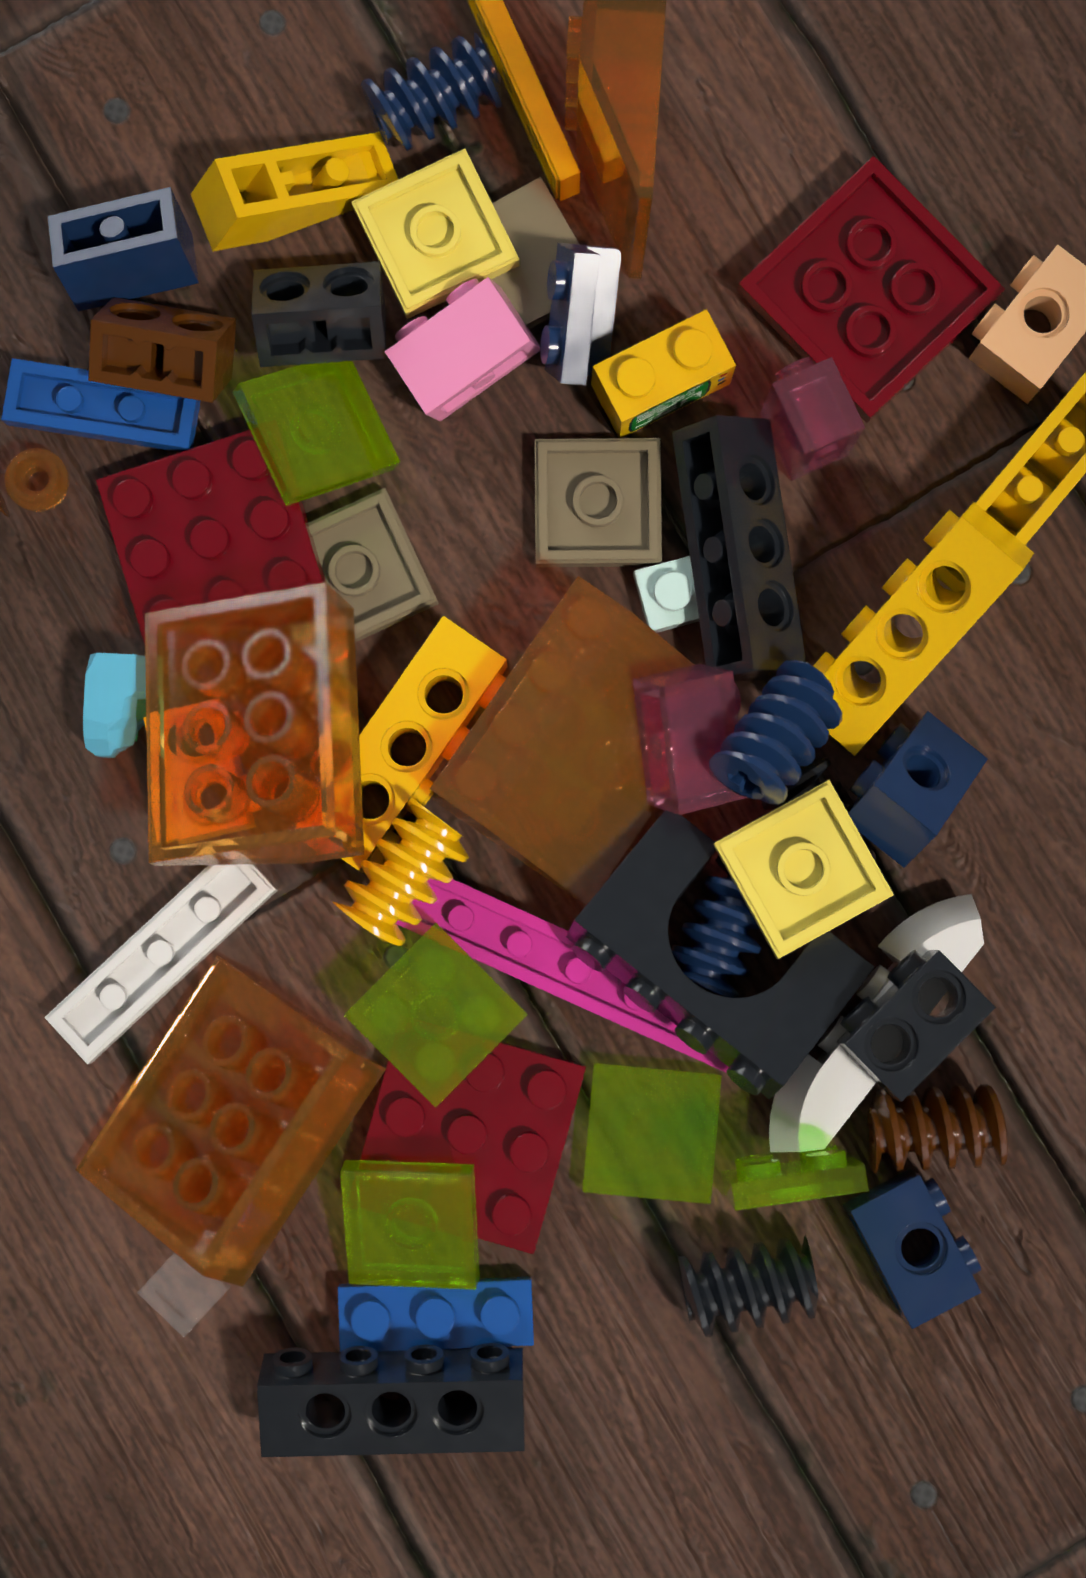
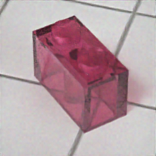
[760,357,865,481]
[633,664,747,815]

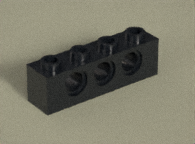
[672,415,806,682]
[257,1343,525,1457]

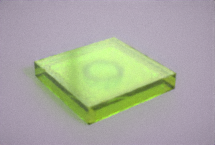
[232,361,400,506]
[582,1062,722,1204]
[340,1160,480,1290]

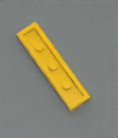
[466,0,581,201]

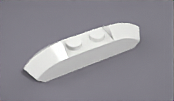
[769,894,984,1152]

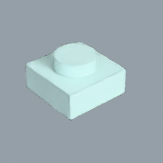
[633,556,699,635]

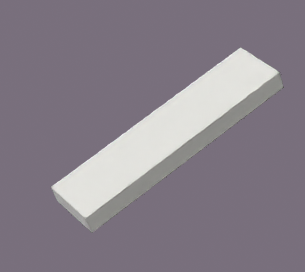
[44,843,278,1064]

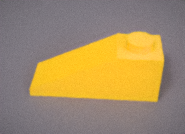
[191,132,399,252]

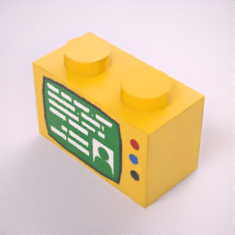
[591,309,736,438]

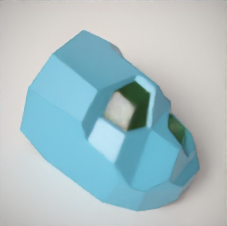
[83,653,159,758]

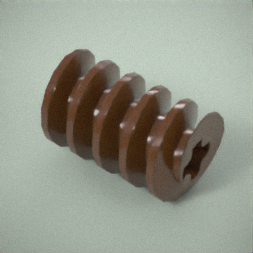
[867,1084,1008,1173]

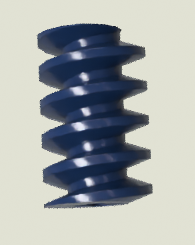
[361,33,503,151]
[709,660,843,805]
[671,854,762,998]

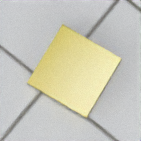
[352,148,520,319]
[713,780,894,959]

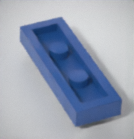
[1,358,201,452]
[338,1276,534,1352]

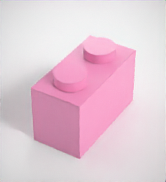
[385,277,540,422]

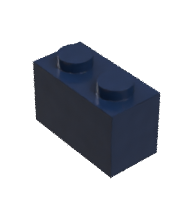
[48,187,199,312]

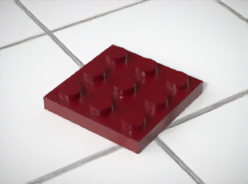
[736,156,1005,423]
[96,422,333,661]
[348,1014,586,1254]

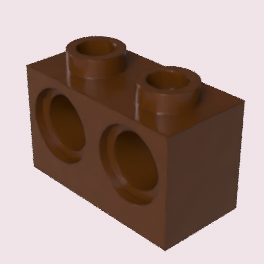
[88,297,236,403]

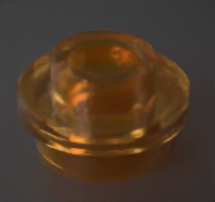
[5,448,69,512]

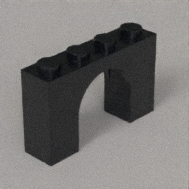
[566,806,874,1099]

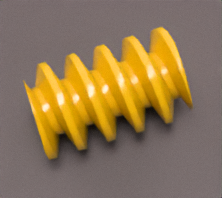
[332,797,469,946]

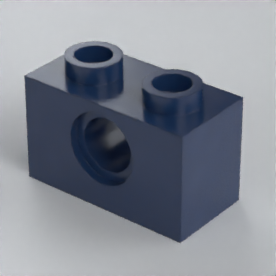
[848,711,988,868]
[842,1169,982,1329]

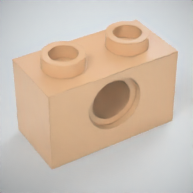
[968,245,1086,404]

